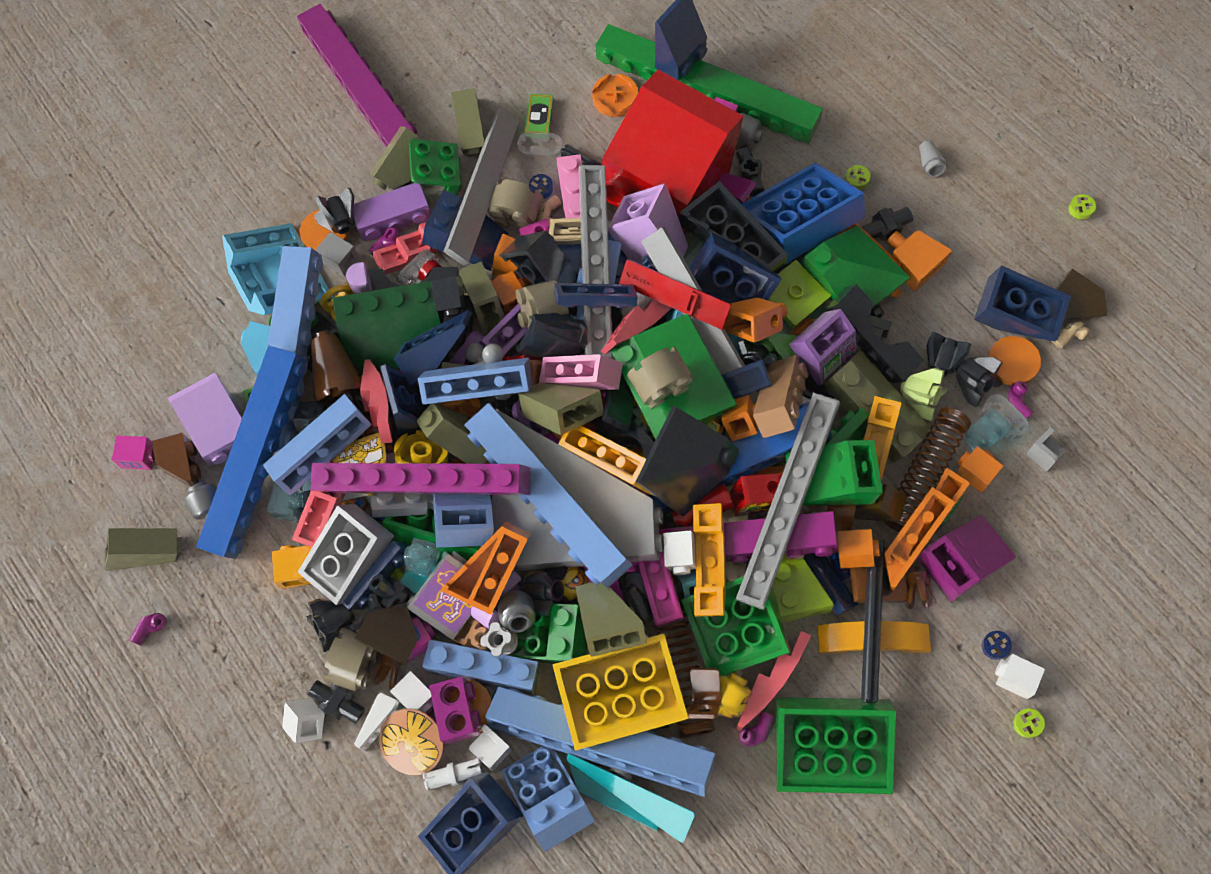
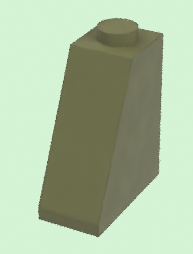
[451,88,485,156]
[369,126,423,190]
[458,262,504,336]
[519,383,603,435]
[417,403,490,464]
[105,528,182,570]
[575,582,647,657]

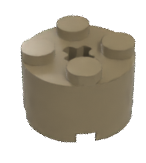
[488,179,543,230]
[516,280,569,329]
[627,346,693,409]
[323,628,380,692]

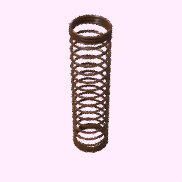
[884,407,971,532]
[653,593,715,739]

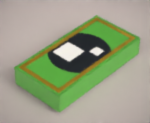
[525,94,554,139]

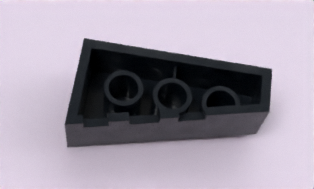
[679,181,788,273]
[500,231,578,316]

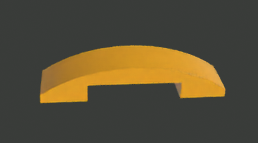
[864,396,902,503]
[693,503,726,617]
[817,621,931,654]

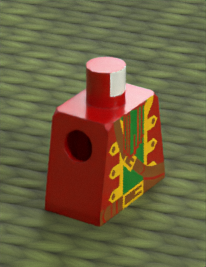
[730,473,782,517]

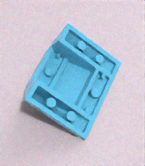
[223,223,333,315]

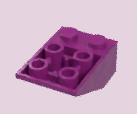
[917,514,1016,603]

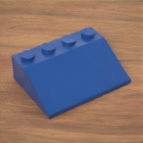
[741,162,865,264]

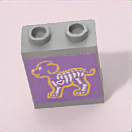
[406,551,472,640]

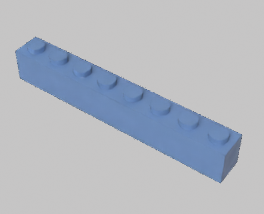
[267,246,323,453]
[465,403,632,588]
[485,686,715,797]

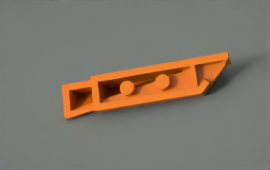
[884,468,970,591]

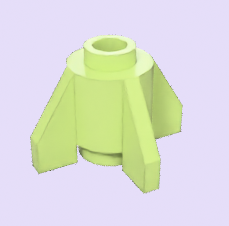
[900,368,947,421]

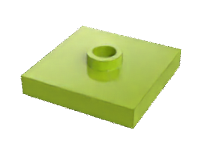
[768,260,831,329]

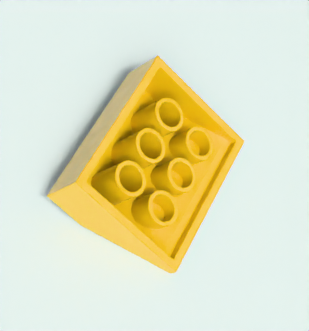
[553,634,688,751]

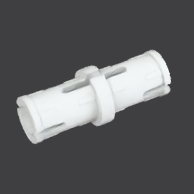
[422,758,482,791]

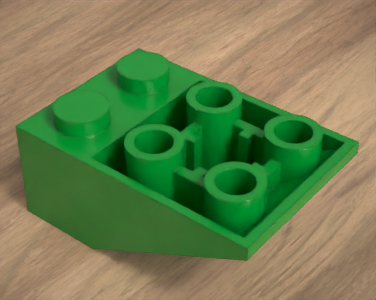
[785,440,883,506]
[508,604,587,664]

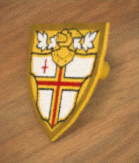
[333,433,387,496]

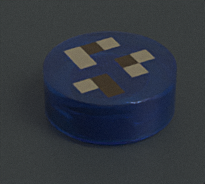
[529,174,553,199]
[981,631,1012,660]

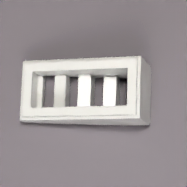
[354,693,403,751]

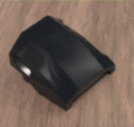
[516,313,588,358]

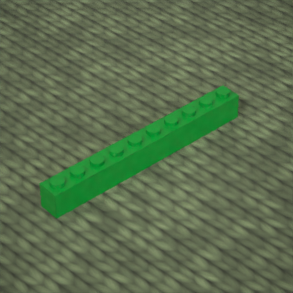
[596,24,823,144]

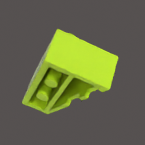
[772,556,834,623]

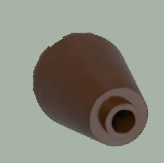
[311,330,362,404]

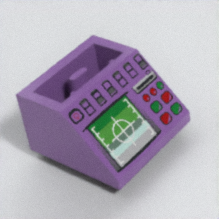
[789,309,856,386]

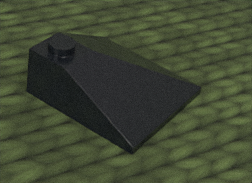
[635,406,740,517]

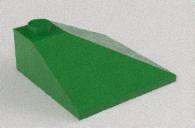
[802,226,910,309]
[682,577,790,676]

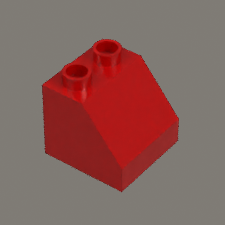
[602,69,744,234]

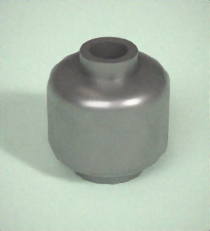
[737,113,764,148]
[184,481,217,521]
[497,591,536,633]

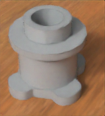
[481,622,518,657]

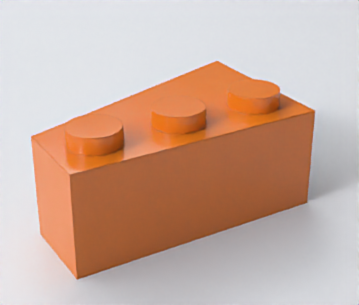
[440,522,531,615]

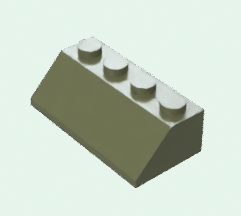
[823,350,930,462]

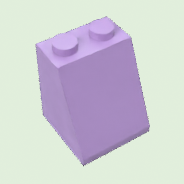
[608,184,688,265]
[168,373,243,466]

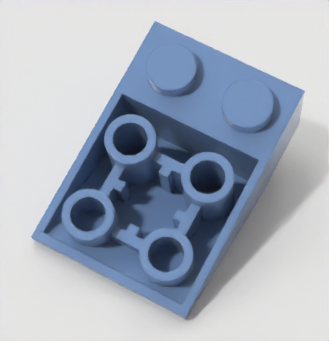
[433,494,494,548]
[501,746,595,852]

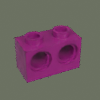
[429,676,482,744]

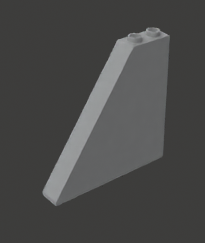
[492,409,664,572]

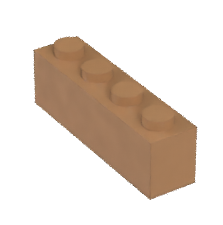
[753,355,808,438]

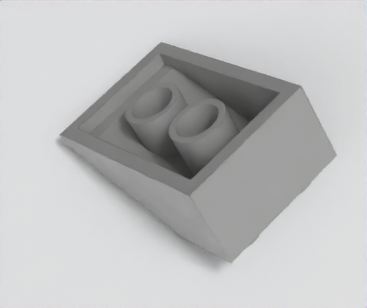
[298,504,394,605]

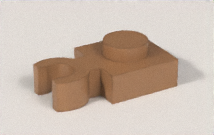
[450,618,489,651]

